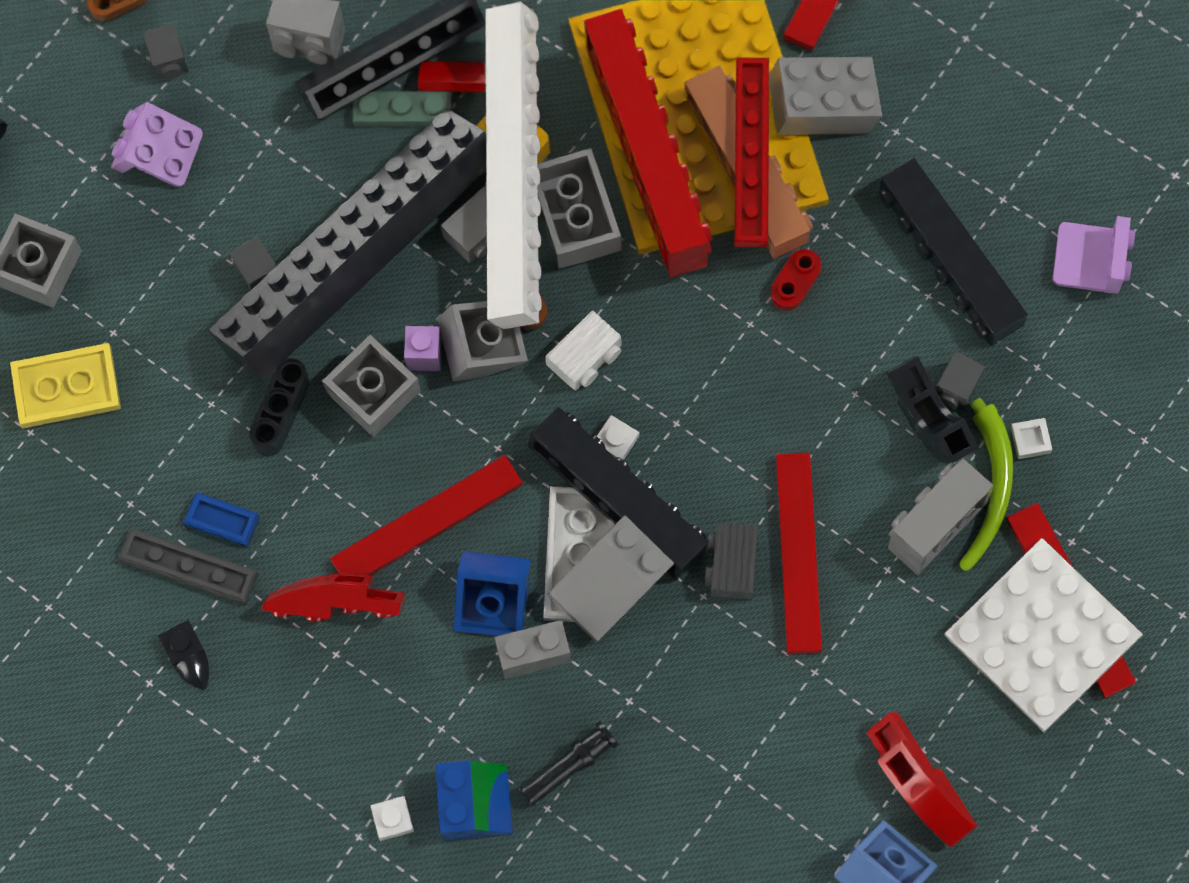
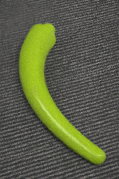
[960,397,1013,571]

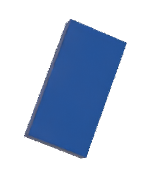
[183,492,260,548]

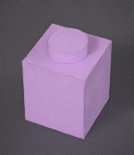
[404,326,442,371]

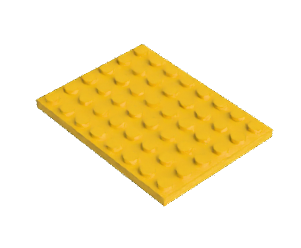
[569,0,829,255]

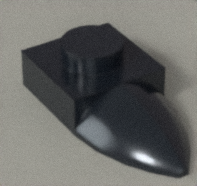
[158,620,209,690]

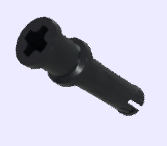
[520,721,619,806]

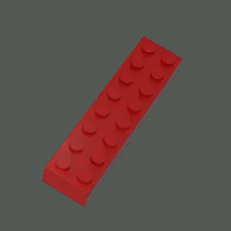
[584,8,712,278]

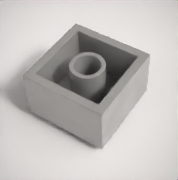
[266,0,346,65]
[0,213,82,308]
[322,335,421,438]

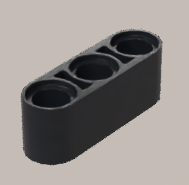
[249,358,310,457]

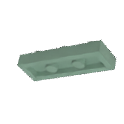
[353,91,452,127]

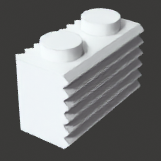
[545,311,621,391]

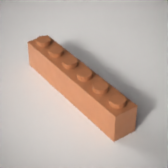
[684,65,813,259]

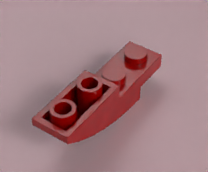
[262,574,406,622]
[866,712,978,847]

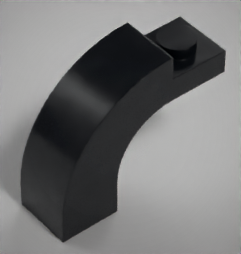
[886,356,979,464]

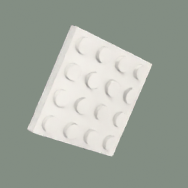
[945,538,1142,733]

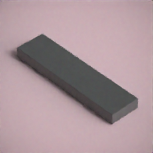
[118,528,259,605]

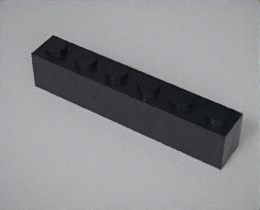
[295,0,486,119]
[878,158,1028,346]
[527,407,709,581]

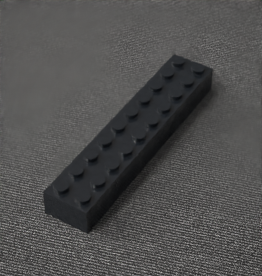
[208,108,487,381]

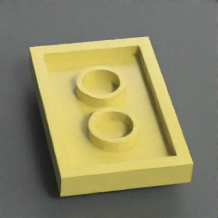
[10,343,121,429]

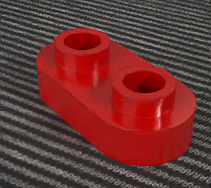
[771,249,822,311]

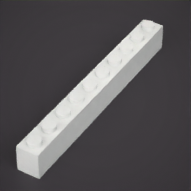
[486,2,542,329]

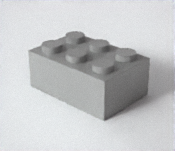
[769,57,882,135]
[537,148,622,269]
[888,458,994,575]

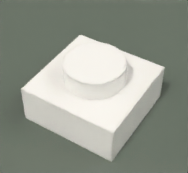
[597,415,640,460]
[1010,418,1053,459]
[370,796,414,841]

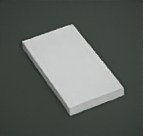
[543,486,615,622]

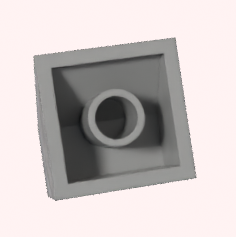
[437,301,528,381]

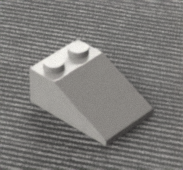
[547,515,674,643]

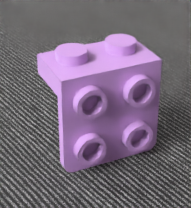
[111,102,203,187]
[1052,216,1135,294]

